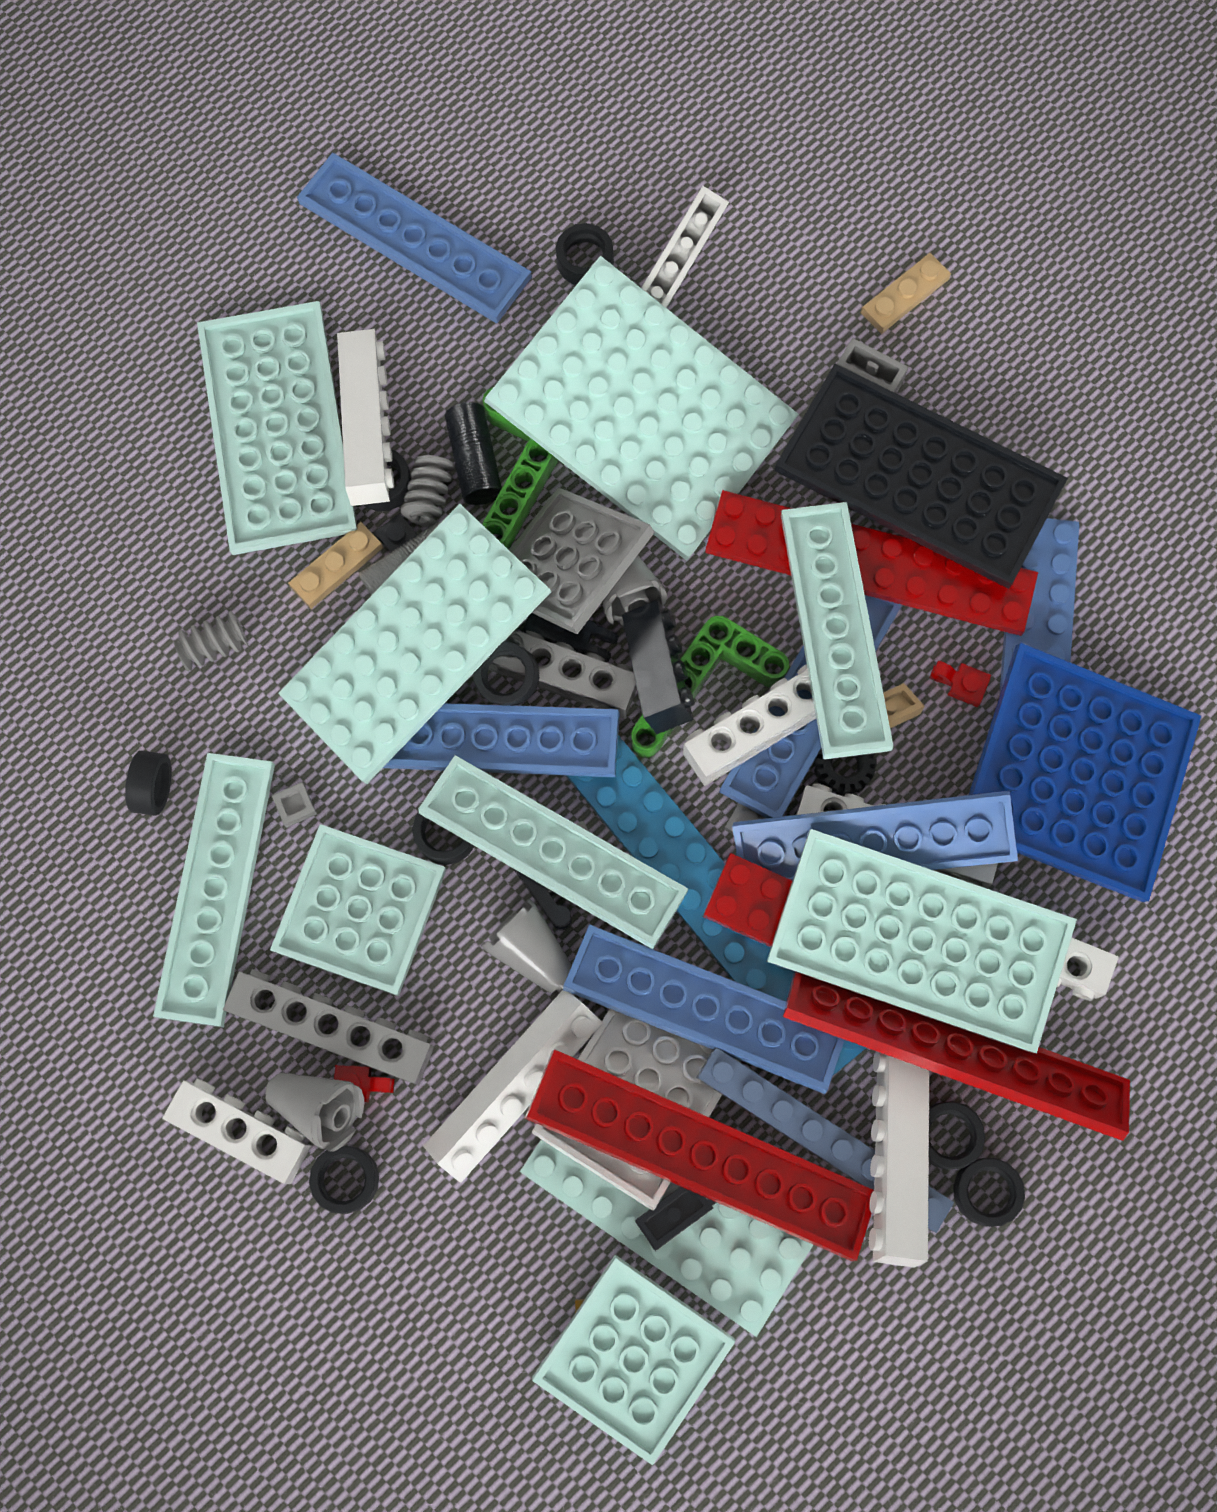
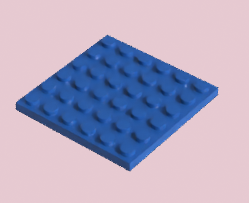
[969,643,1202,902]

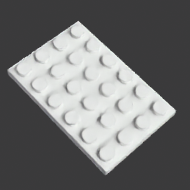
[532,1009,742,1211]

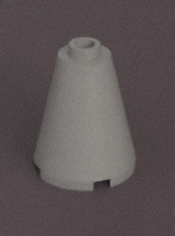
[603,555,668,626]
[481,898,572,993]
[266,1072,364,1151]

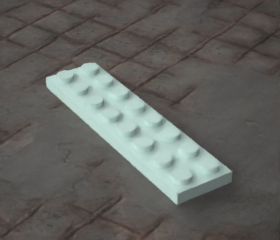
[781,502,893,759]
[153,753,275,1028]
[418,755,688,949]

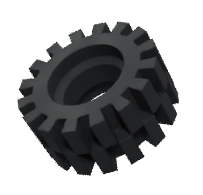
[814,748,877,796]

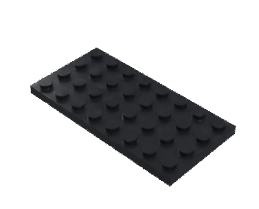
[774,364,1068,589]

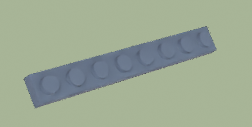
[696,1047,954,1233]

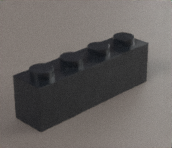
[622,600,695,734]

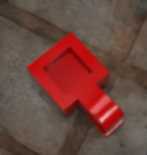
[929,661,992,708]
[334,1065,395,1102]

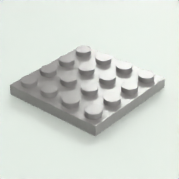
[509,487,655,634]

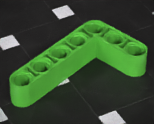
[482,387,558,550]
[631,616,789,758]

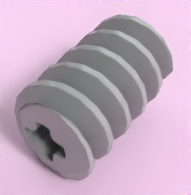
[401,455,455,527]
[174,611,249,671]

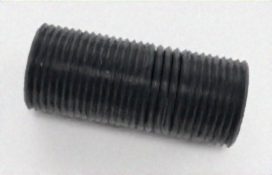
[444,402,502,505]

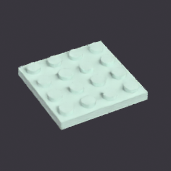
[270,824,447,996]
[532,1255,735,1465]

